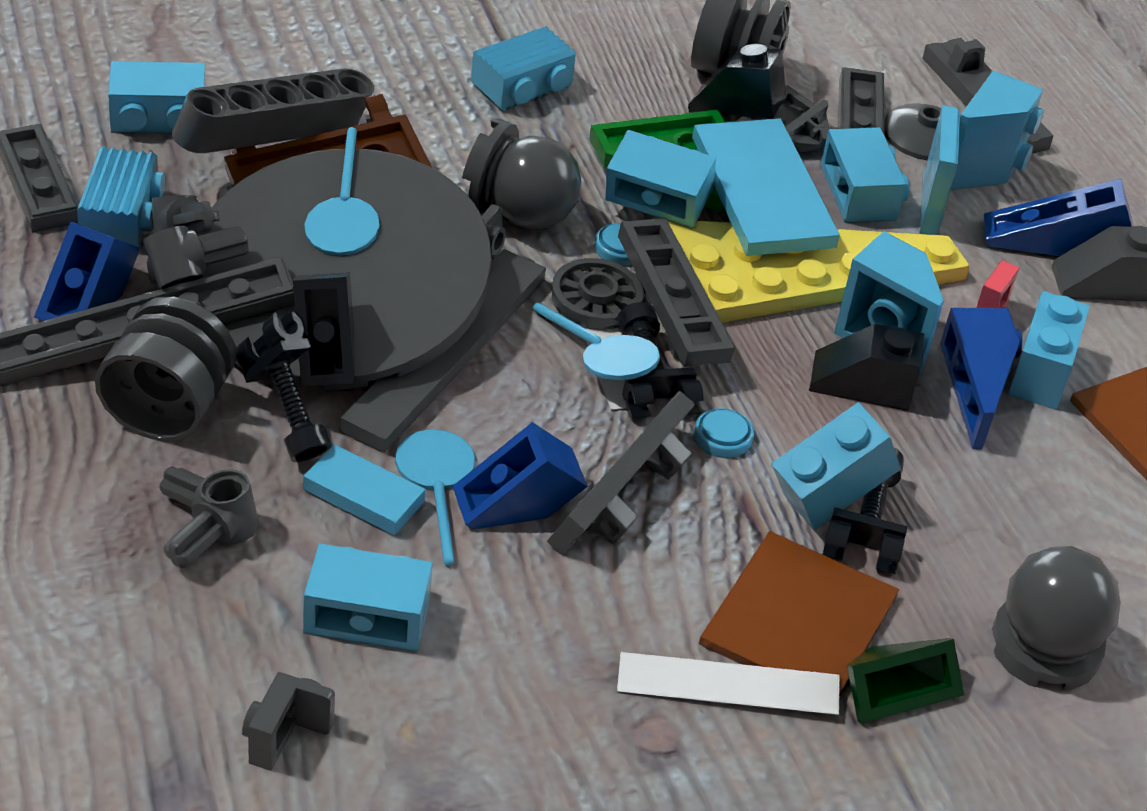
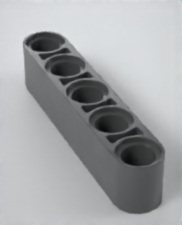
[172,68,374,154]

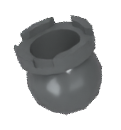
[462,118,582,231]
[992,546,1121,691]

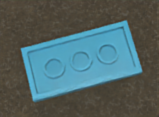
[692,118,840,256]

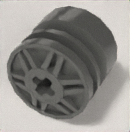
[691,0,791,75]
[95,297,237,441]

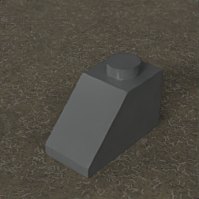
[1052,226,1147,301]

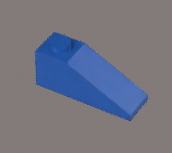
[984,179,1134,256]
[940,308,1022,449]

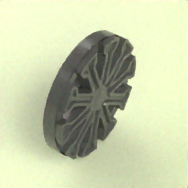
[551,258,644,330]

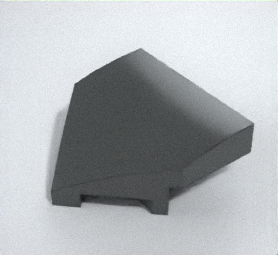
[736,85,830,152]

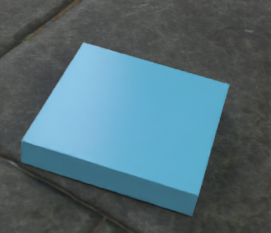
[920,105,960,235]

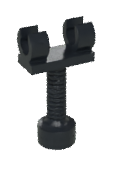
[617,302,704,418]
[236,310,332,462]
[822,447,908,575]

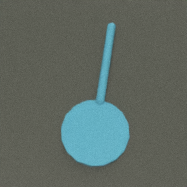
[304,127,380,256]
[533,303,660,380]
[395,429,475,566]

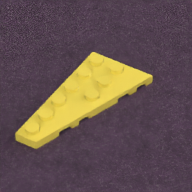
[655,218,970,323]

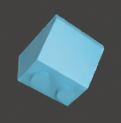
[951,70,1044,190]
[834,231,944,379]

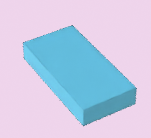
[303,444,426,536]

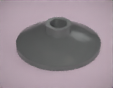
[884,103,941,160]

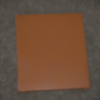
[1070,367,1147,480]
[699,531,899,697]

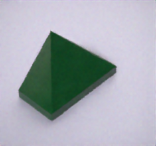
[847,638,964,723]

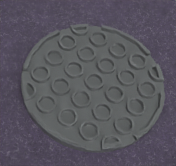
[196,149,491,390]

